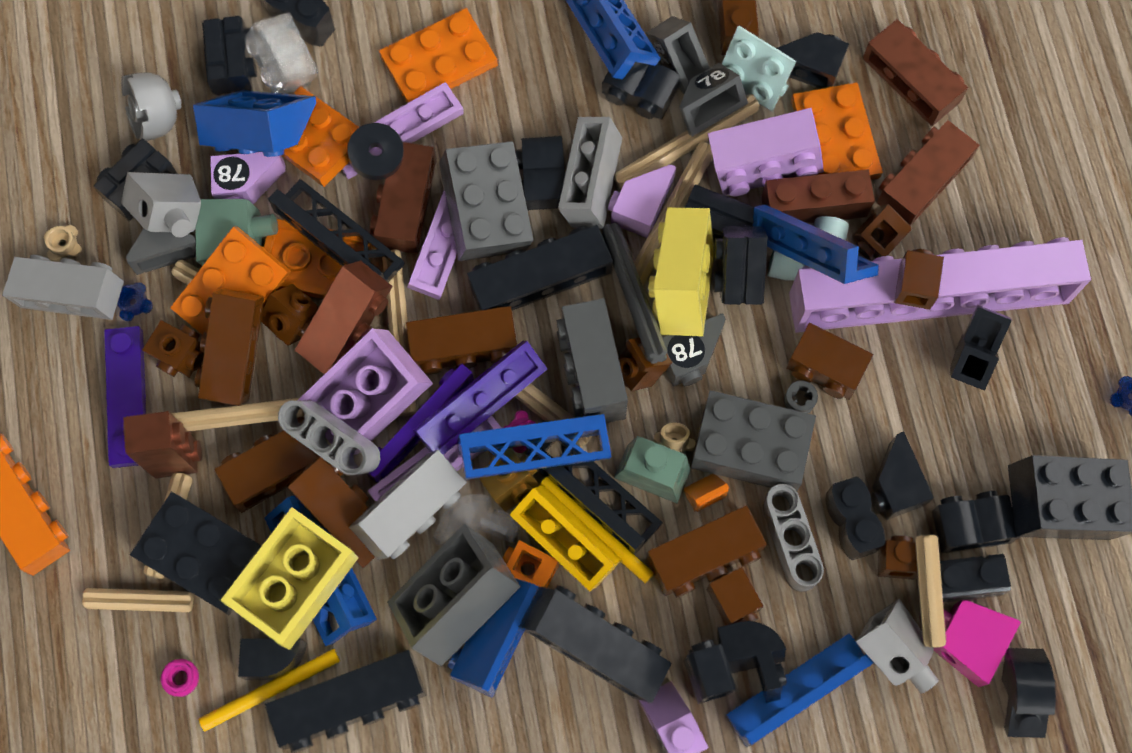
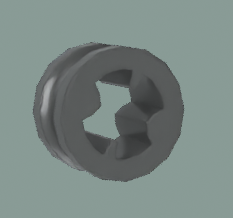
[784,381,818,413]

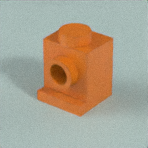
[502,540,559,588]

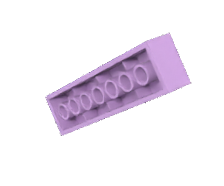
[789,237,1091,333]

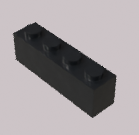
[467,225,613,311]
[518,585,672,704]
[265,650,427,753]

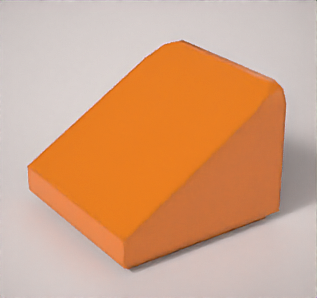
[684,474,729,512]

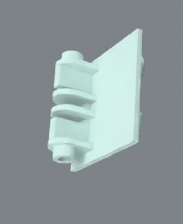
[722,26,796,111]

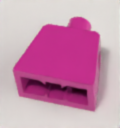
[933,600,1021,687]

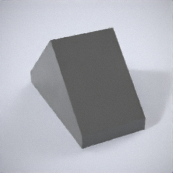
[126,228,196,275]

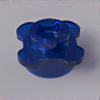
[117,282,153,322]
[1110,376,1132,416]

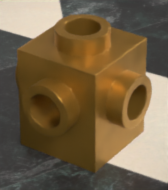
[479,447,540,512]

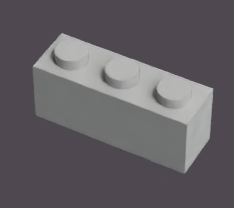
[558,117,622,228]
[2,255,124,320]
[349,450,467,560]

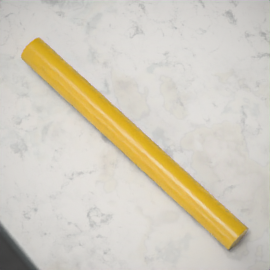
[539,477,655,584]
[198,648,341,732]

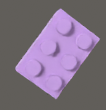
[708,108,824,196]
[298,328,433,455]

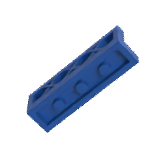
[566,0,661,79]
[753,204,879,284]
[457,414,612,480]
[264,496,377,646]
[725,633,874,748]

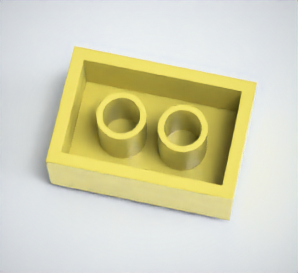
[649,207,715,336]
[221,508,358,650]

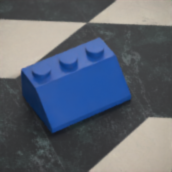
[193,90,316,157]
[448,578,539,698]

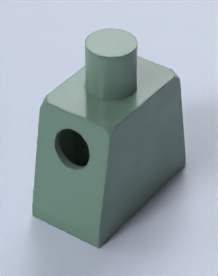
[195,199,278,266]
[614,436,691,504]

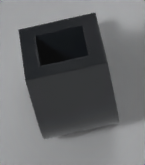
[950,305,1012,391]
[717,621,787,703]
[238,638,307,680]
[1001,648,1056,738]

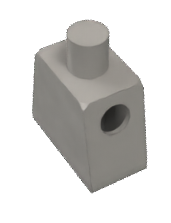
[121,172,201,237]
[856,599,939,694]

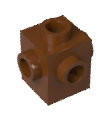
[261,284,319,346]
[142,320,204,378]

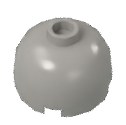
[121,72,182,141]

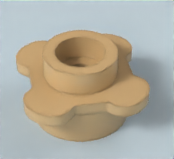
[44,225,82,262]
[653,423,696,453]

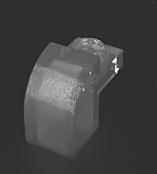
[433,494,519,546]

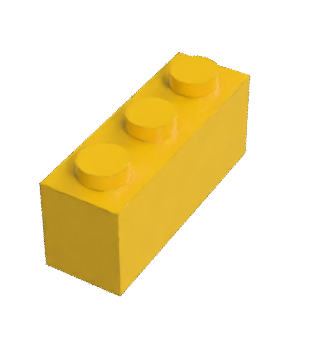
[509,485,622,592]

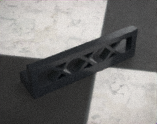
[268,179,405,282]
[526,441,663,555]

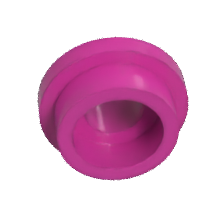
[161,659,199,697]

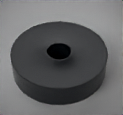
[348,123,404,180]

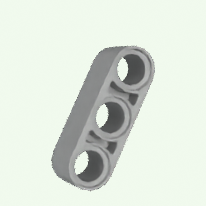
[278,400,380,475]
[762,484,824,592]

